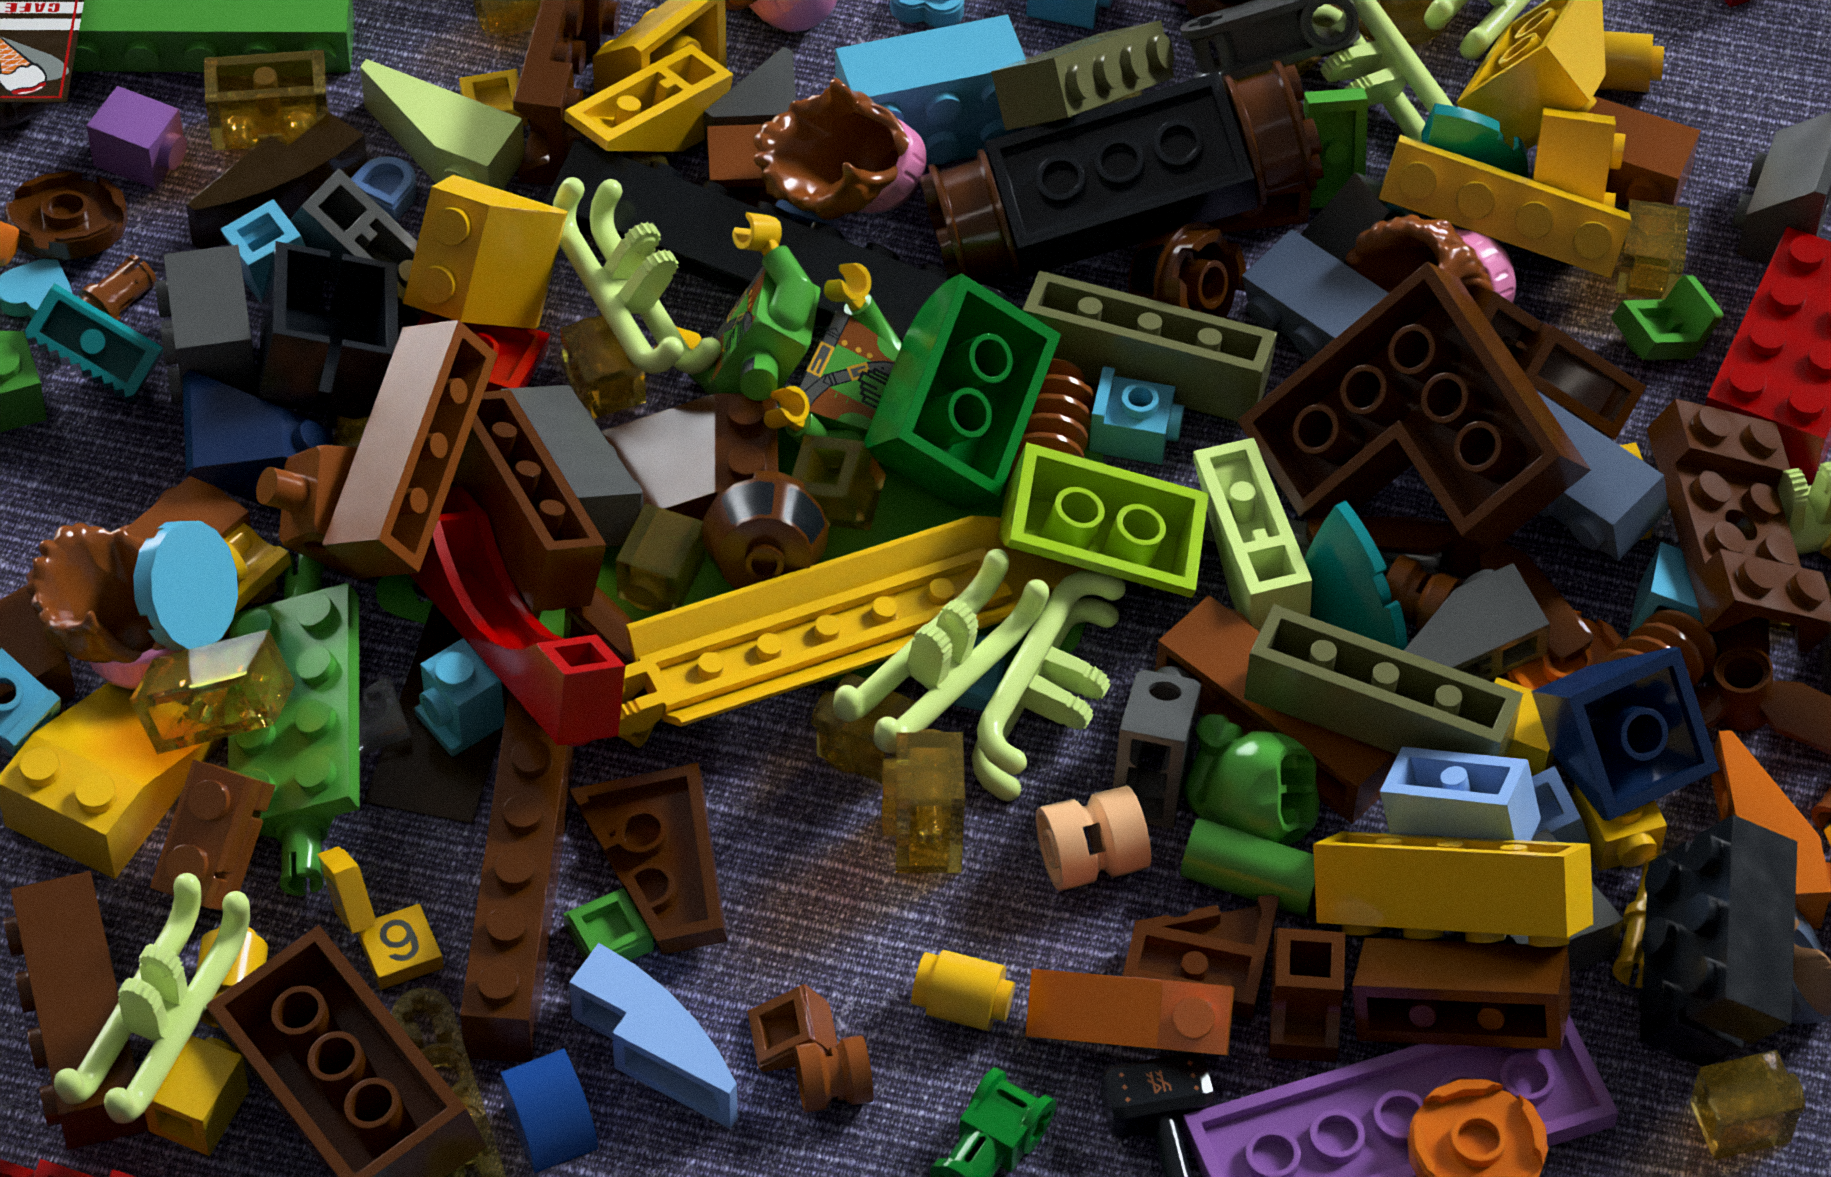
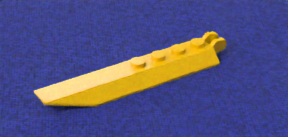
[618,515,1088,737]

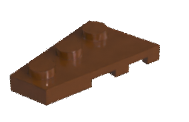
[569,762,727,955]

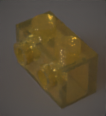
[204,50,330,150]
[130,629,295,754]
[882,729,965,873]

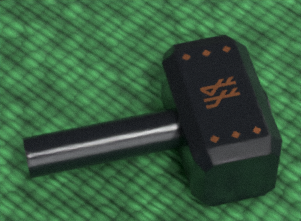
[1100,1052,1214,1177]

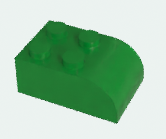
[860,274,1061,510]

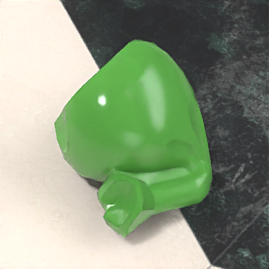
[1183,714,1320,846]

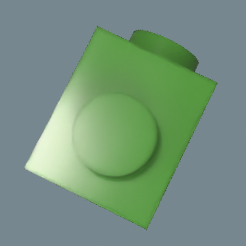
[1611,275,1723,360]

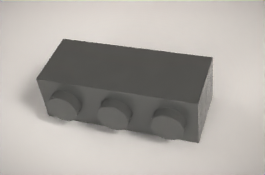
[501,385,644,547]

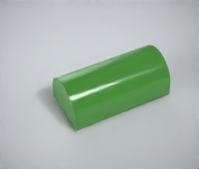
[1180,818,1316,918]

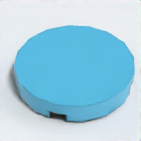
[133,521,238,651]

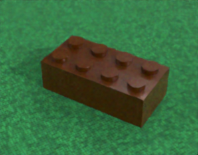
[206,925,486,1177]

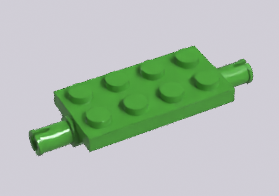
[228,553,360,896]

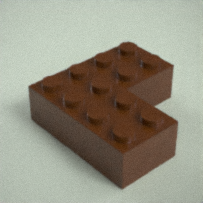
[1237,261,1591,549]

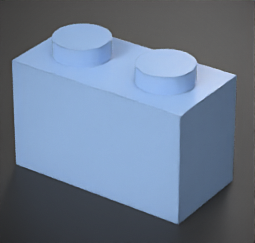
[1380,746,1541,841]

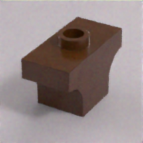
[1268,928,1346,1063]

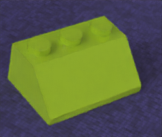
[998,442,1209,598]

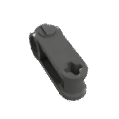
[1180,0,1361,80]

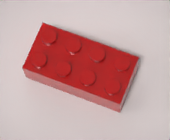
[1705,226,1831,485]

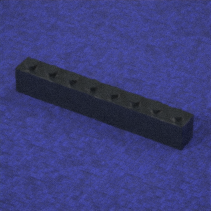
[545,139,1012,343]

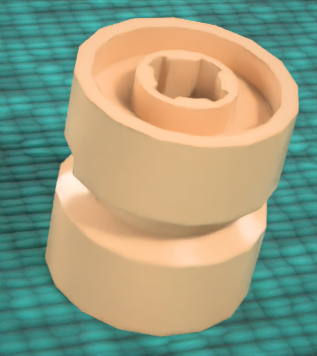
[1036,785,1151,891]

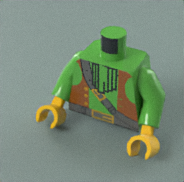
[654,212,820,401]
[764,263,902,461]

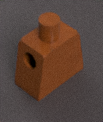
[256,445,372,580]

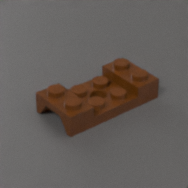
[513,0,621,186]
[1647,398,1831,653]

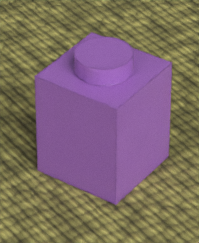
[86,86,187,189]

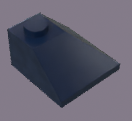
[182,369,333,514]
[1531,647,1720,821]

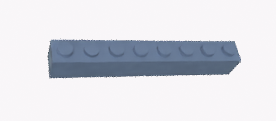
[1242,229,1669,561]

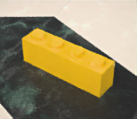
[1378,135,1632,278]
[1313,831,1593,947]

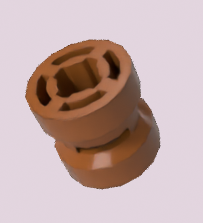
[1386,554,1461,631]
[794,1035,874,1113]

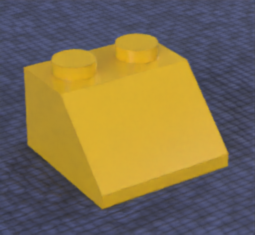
[592,0,727,95]
[403,175,568,329]

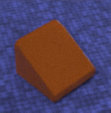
[747,984,838,1072]

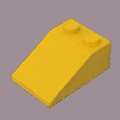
[1456,0,1606,150]
[0,682,225,879]

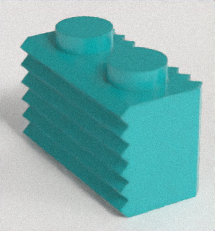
[25,283,163,403]

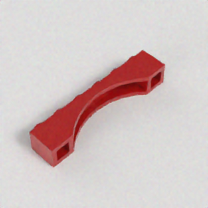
[409,486,626,746]

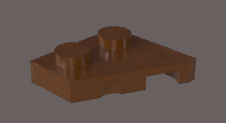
[1122,895,1279,1019]

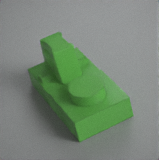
[1304,88,1368,209]

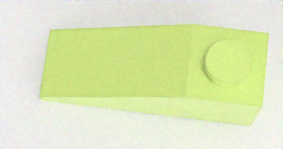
[360,59,525,190]
[1193,437,1313,632]

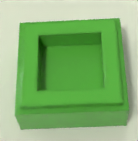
[563,888,654,961]

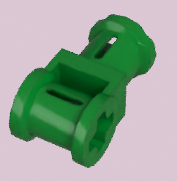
[930,1067,1057,1177]

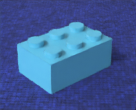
[835,14,1026,166]

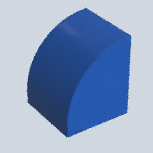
[500,1048,599,1173]

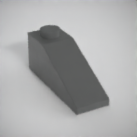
[290,168,425,326]
[1404,563,1550,681]

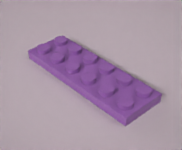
[1182,1015,1619,1177]

